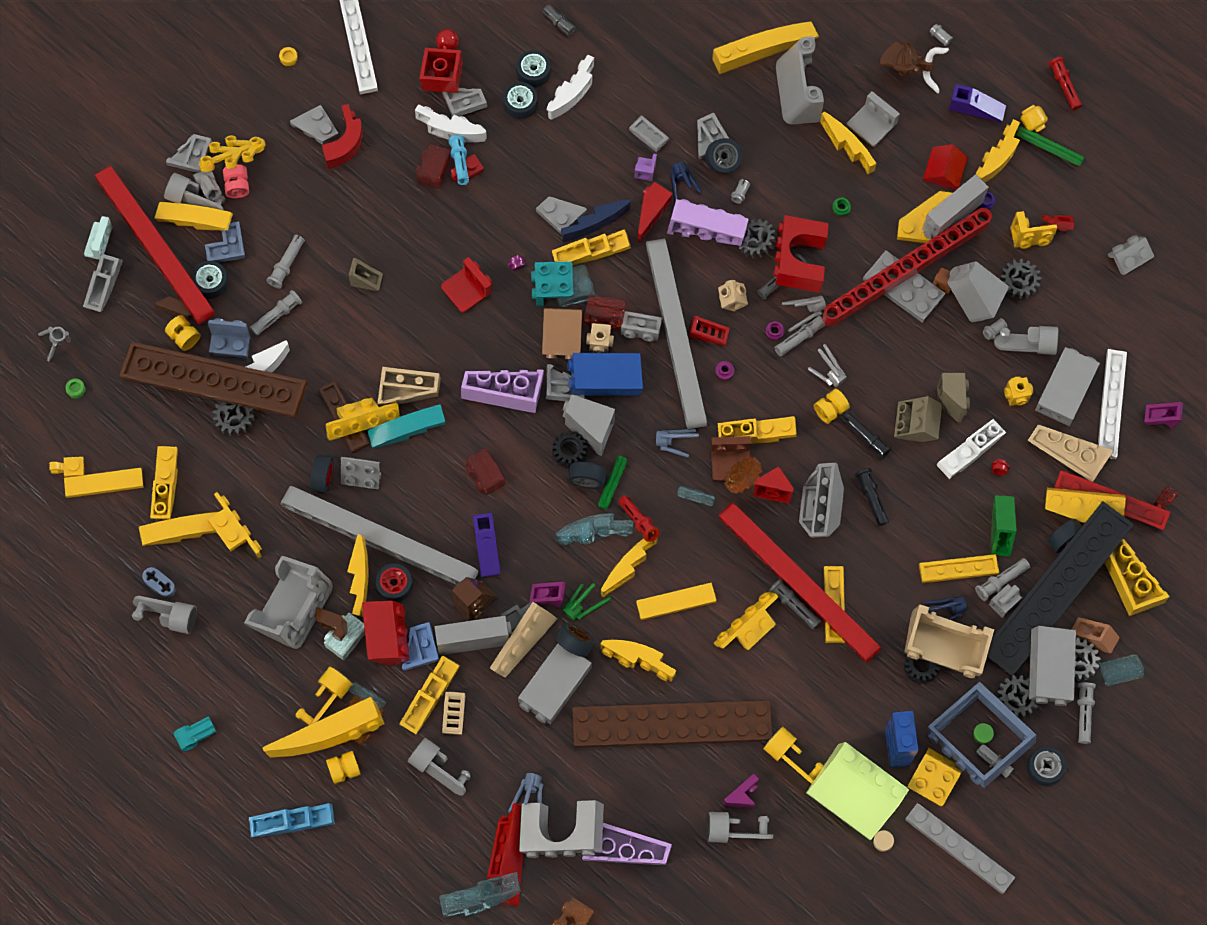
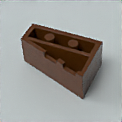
[452,577,498,621]

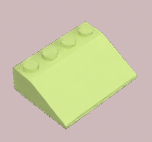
[806,742,909,840]

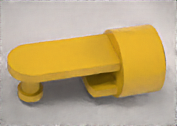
[296,666,353,726]
[763,727,824,784]

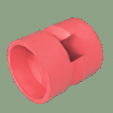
[223,164,250,199]

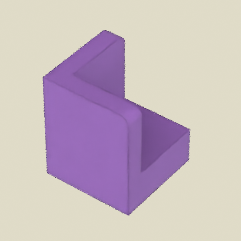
[634,154,657,181]

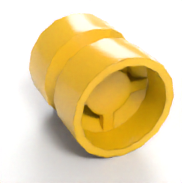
[165,315,201,351]
[813,389,850,424]
[326,751,361,784]

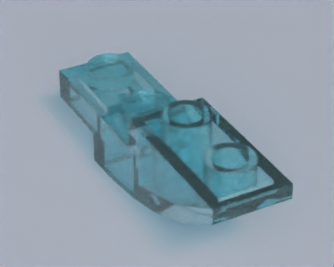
[556,513,633,545]
[439,872,521,917]

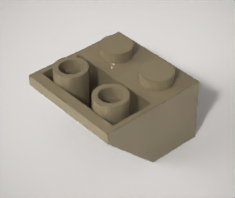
[937,373,970,422]
[894,396,942,442]

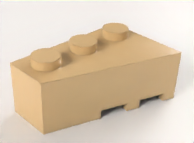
[377,367,441,407]

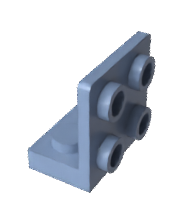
[208,318,251,358]

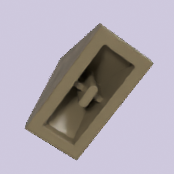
[349,258,383,291]

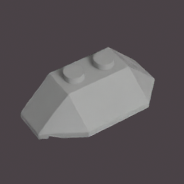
[799,463,844,538]

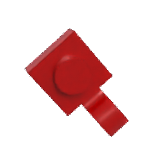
[450,154,484,181]
[1040,215,1074,231]

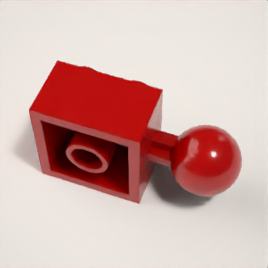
[419,29,463,93]

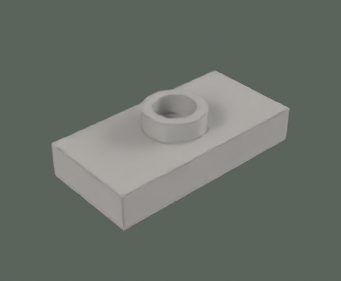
[629,115,669,153]

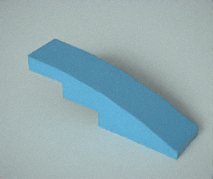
[249,803,335,838]

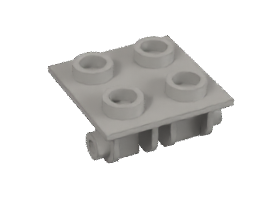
[341,457,381,489]

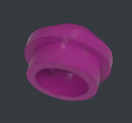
[507,255,526,271]
[766,321,784,340]
[715,361,734,380]

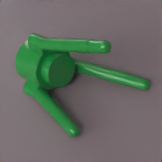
[563,583,611,621]

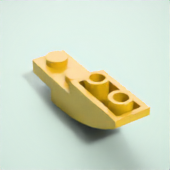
[976,119,1020,183]
[718,416,797,444]
[150,446,178,519]
[600,640,676,682]

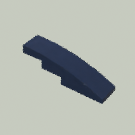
[561,199,630,242]

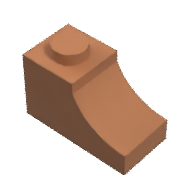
[1071,617,1120,654]

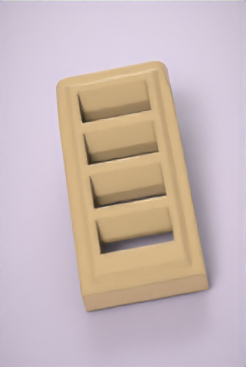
[442,692,466,735]

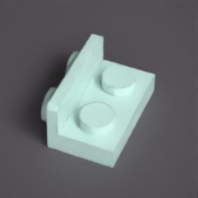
[84,216,113,260]

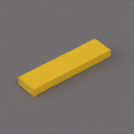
[64,468,144,498]
[919,554,999,583]
[824,566,845,643]
[636,583,717,621]

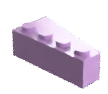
[667,199,748,246]
[461,370,544,413]
[582,823,672,865]

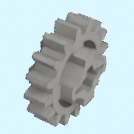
[1075,638,1100,681]

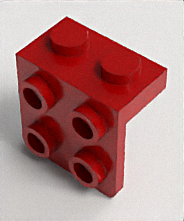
[441,257,492,313]

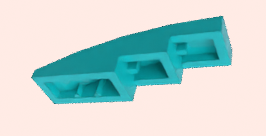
[368,404,446,449]

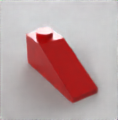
[638,182,673,243]

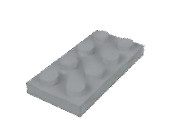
[863,250,946,323]

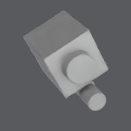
[989,584,1022,618]

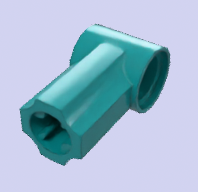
[173,717,217,752]

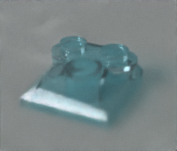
[557,264,596,308]

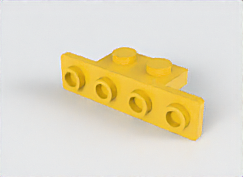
[326,398,400,440]
[208,492,262,558]
[714,592,778,650]

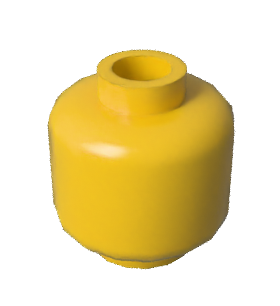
[1020,105,1048,133]

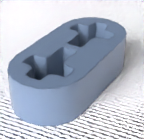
[142,567,176,598]

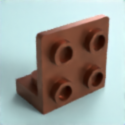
[711,436,751,481]

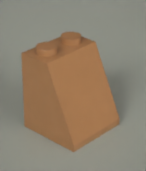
[542,308,582,359]

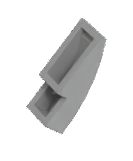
[83,253,123,312]

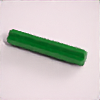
[598,456,627,509]

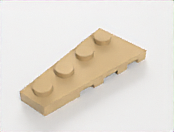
[1028,425,1114,482]
[490,602,558,678]

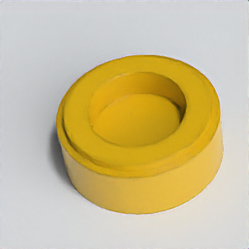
[279,47,298,66]

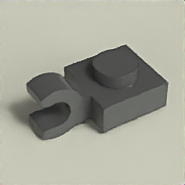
[501,602,532,632]

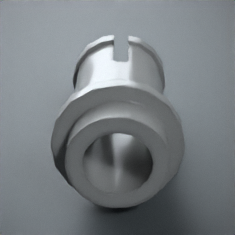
[929,24,953,46]
[731,179,750,204]
[983,318,1007,340]

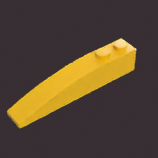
[712,21,819,74]
[262,697,384,758]

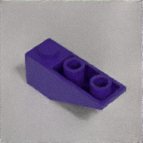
[949,84,1006,122]
[473,513,501,578]

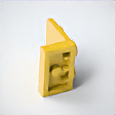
[1010,211,1057,249]
[908,748,962,806]

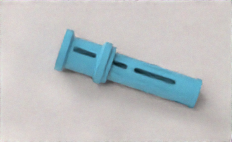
[448,135,469,185]

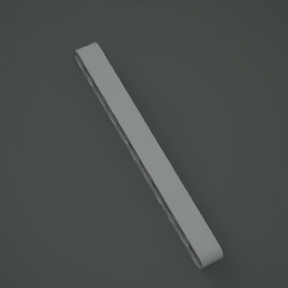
[646,238,707,429]
[280,486,479,585]

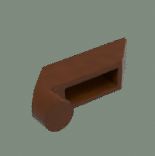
[154,297,193,320]
[316,607,348,641]

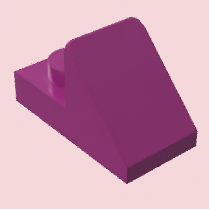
[1144,402,1183,429]
[529,582,565,608]
[723,774,759,809]

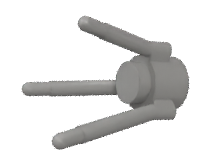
[782,296,826,332]
[38,326,71,362]
[808,344,847,387]

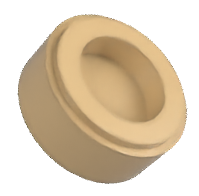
[873,830,894,852]

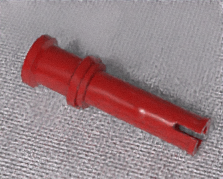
[1048,57,1082,111]
[619,496,660,542]

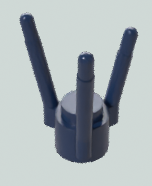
[670,162,702,205]
[926,596,967,621]

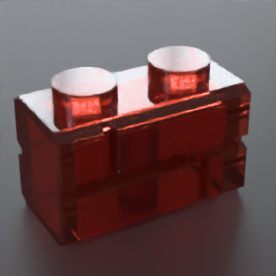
[415,144,451,189]
[585,295,626,329]
[465,448,505,495]

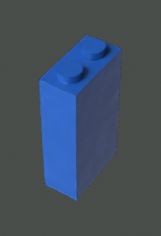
[567,353,643,396]
[885,711,918,768]

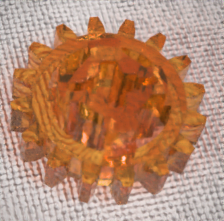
[724,456,763,494]

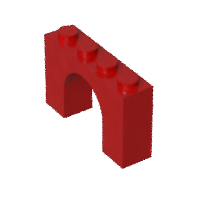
[773,215,828,293]

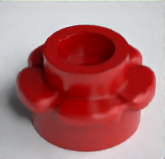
[991,459,1010,476]

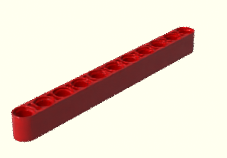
[94,165,215,325]
[822,208,992,326]
[718,502,881,663]

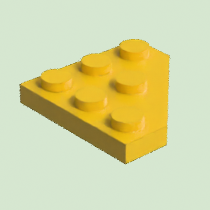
[897,191,954,243]

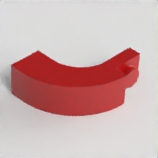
[322,104,363,169]

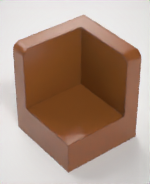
[933,268,951,295]

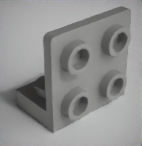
[847,92,900,147]

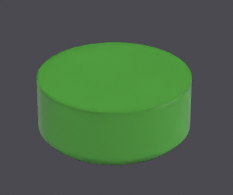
[65,379,86,399]
[973,723,994,744]

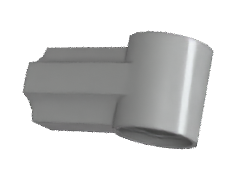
[193,171,222,201]

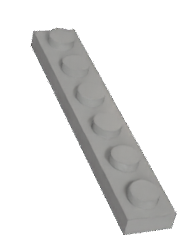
[905,803,1015,894]

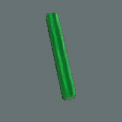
[1016,126,1084,166]

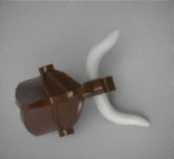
[879,41,949,93]

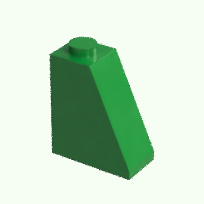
[991,495,1016,557]

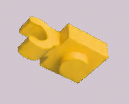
[50,457,84,478]

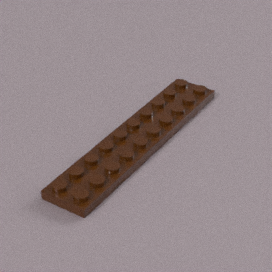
[119,342,308,418]
[573,701,772,748]

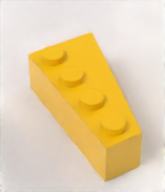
[1045,487,1126,523]
[1105,539,1170,616]

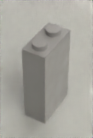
[922,174,989,239]
[1035,347,1100,426]
[435,616,512,656]
[1029,626,1076,706]
[518,644,592,725]

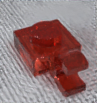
[1154,486,1178,508]

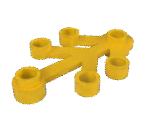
[199,135,265,172]

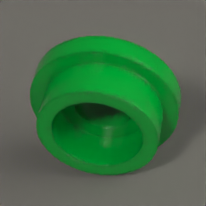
[832,197,851,216]

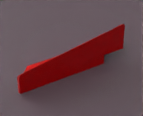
[487,803,523,906]

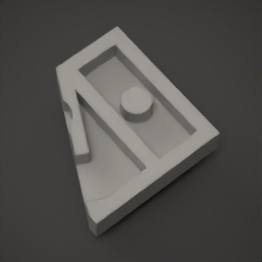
[442,88,487,117]
[290,105,339,144]
[697,113,729,159]
[166,134,212,173]
[536,196,587,234]
[546,364,584,401]

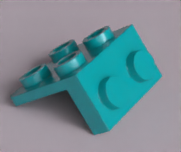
[531,261,573,306]

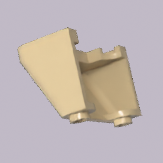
[905,605,994,678]

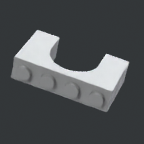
[519,800,604,858]

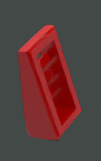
[687,316,730,346]

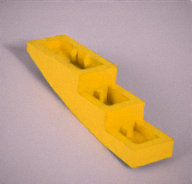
[820,112,876,174]
[154,202,233,231]
[552,229,631,265]
[139,512,218,546]
[601,532,658,597]
[347,534,369,617]
[400,656,460,734]

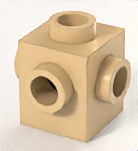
[718,280,748,311]
[586,323,614,353]

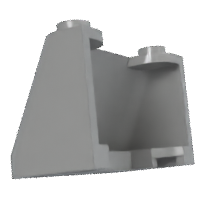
[776,36,824,124]
[244,556,333,649]

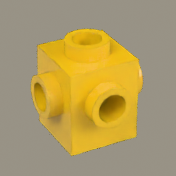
[1004,377,1033,406]

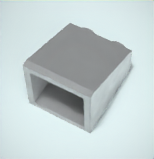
[947,261,1009,323]
[563,395,615,456]

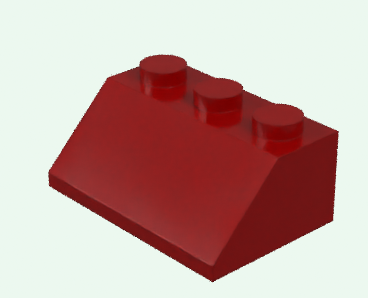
[362,601,410,666]

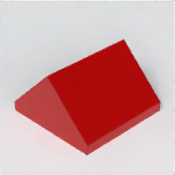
[923,144,968,190]
[752,466,794,504]

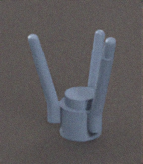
[656,429,699,458]
[508,773,544,813]

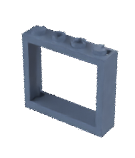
[928,682,1036,788]

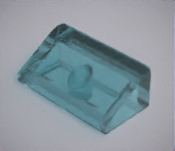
[1099,654,1144,686]

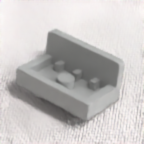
[1108,235,1154,275]
[621,311,662,342]

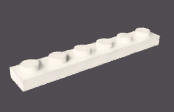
[339,0,378,94]
[1098,349,1127,460]

